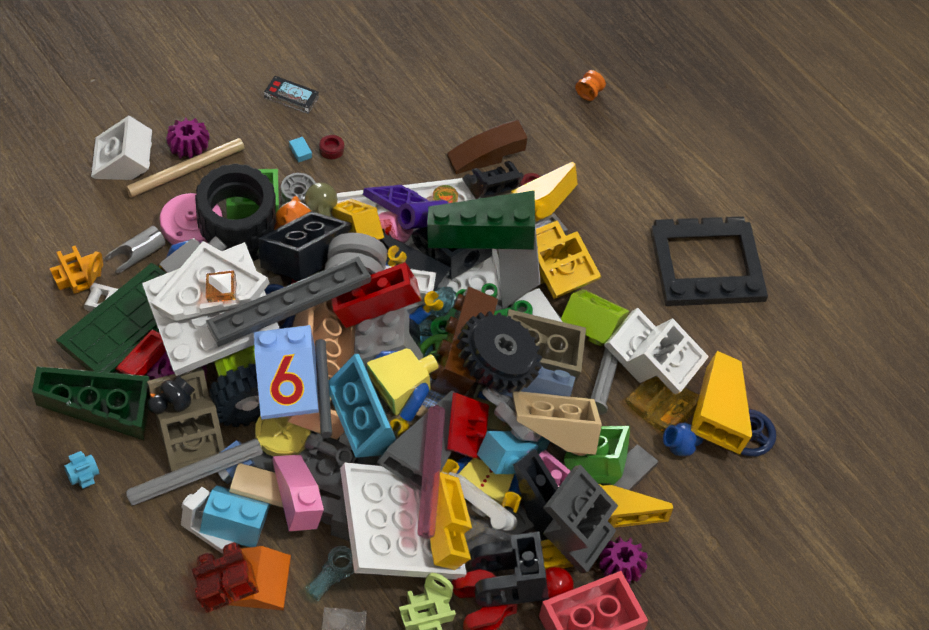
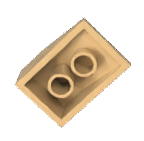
[512,391,602,456]

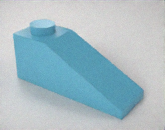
[477,431,550,474]

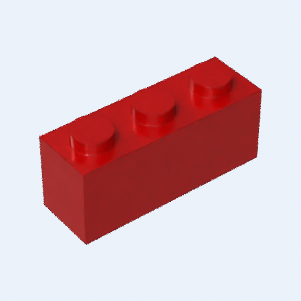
[331,262,422,328]

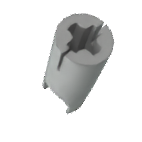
[104,226,165,274]

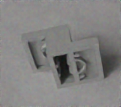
[354,307,423,407]

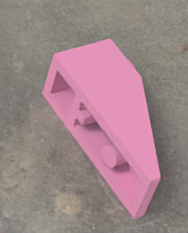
[272,455,324,531]

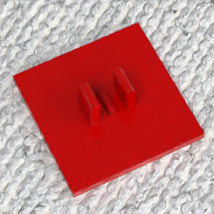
[447,393,489,460]

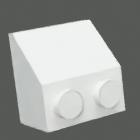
[91,116,152,180]

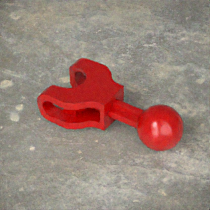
[451,567,574,630]

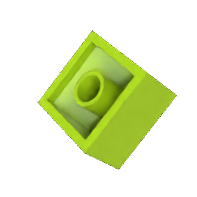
[561,289,629,346]

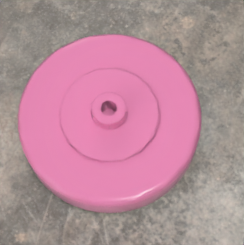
[160,193,222,245]

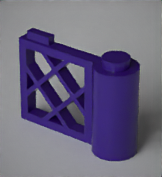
[363,185,448,230]

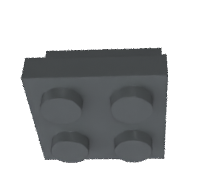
[543,465,618,573]

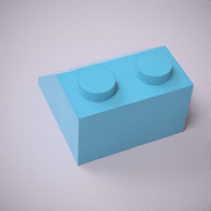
[200,486,271,547]

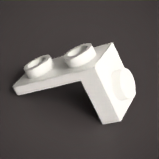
[181,487,238,555]

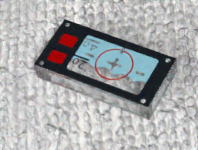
[264,76,319,114]

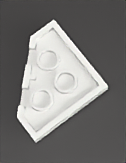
[151,241,270,321]

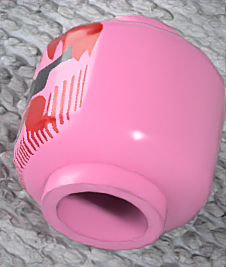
[378,211,413,243]

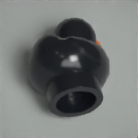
[148,375,195,414]

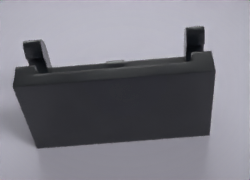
[462,161,524,199]

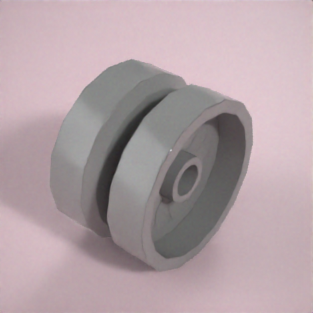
[325,233,387,275]

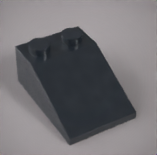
[258,211,352,281]

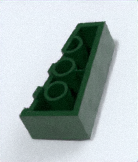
[427,190,535,250]
[32,366,150,441]

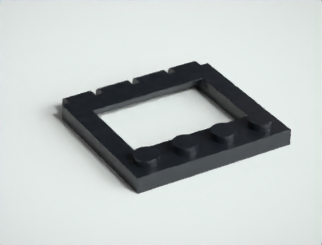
[651,216,768,306]

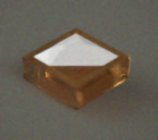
[206,270,236,303]

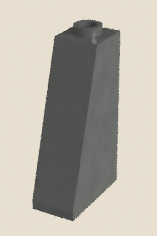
[377,391,455,493]

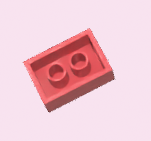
[539,571,648,630]

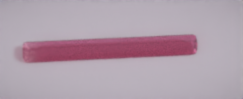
[417,405,445,539]

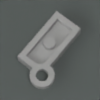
[482,386,541,442]

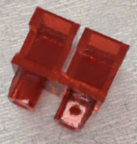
[192,542,259,613]

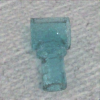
[305,546,354,601]

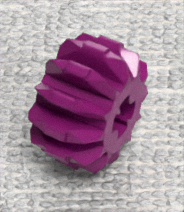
[166,117,210,159]
[599,536,647,585]

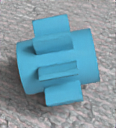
[64,451,99,489]

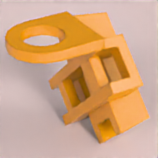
[50,246,103,294]

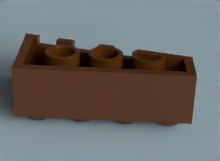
[429,286,498,396]

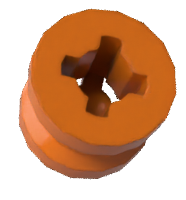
[575,70,606,101]

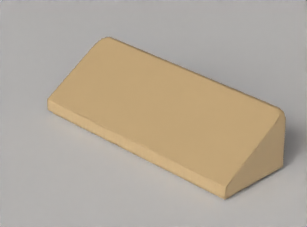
[229,463,320,507]

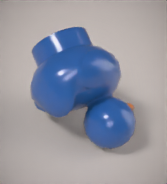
[663,423,704,456]

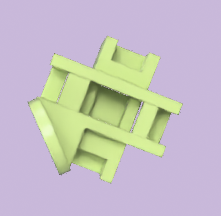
[399,573,456,630]

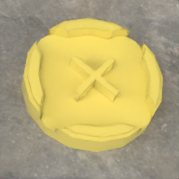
[255,415,311,456]

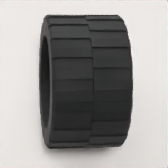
[195,164,276,250]

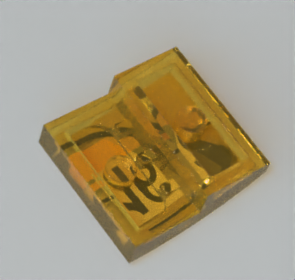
[625,376,699,433]

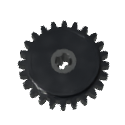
[457,311,542,393]

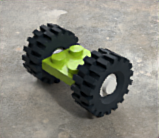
[209,345,261,427]

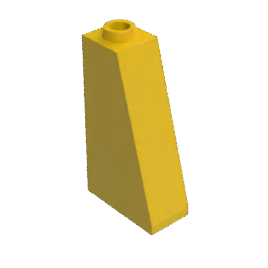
[691,351,752,454]

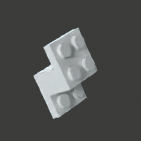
[604,308,709,395]

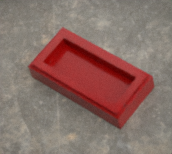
[116,330,166,376]

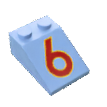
[254,325,319,420]

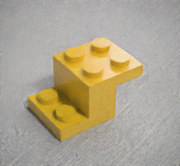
[536,220,601,299]

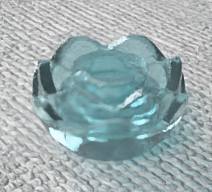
[431,287,456,317]

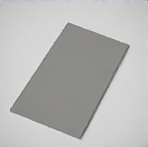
[498,224,541,309]

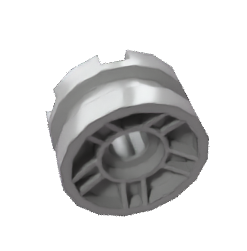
[281,173,316,205]

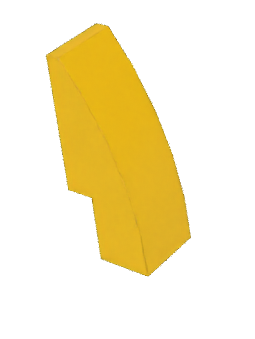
[429,472,472,570]

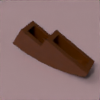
[447,120,528,174]

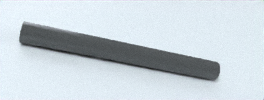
[315,339,332,438]

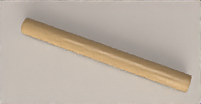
[126,138,244,198]

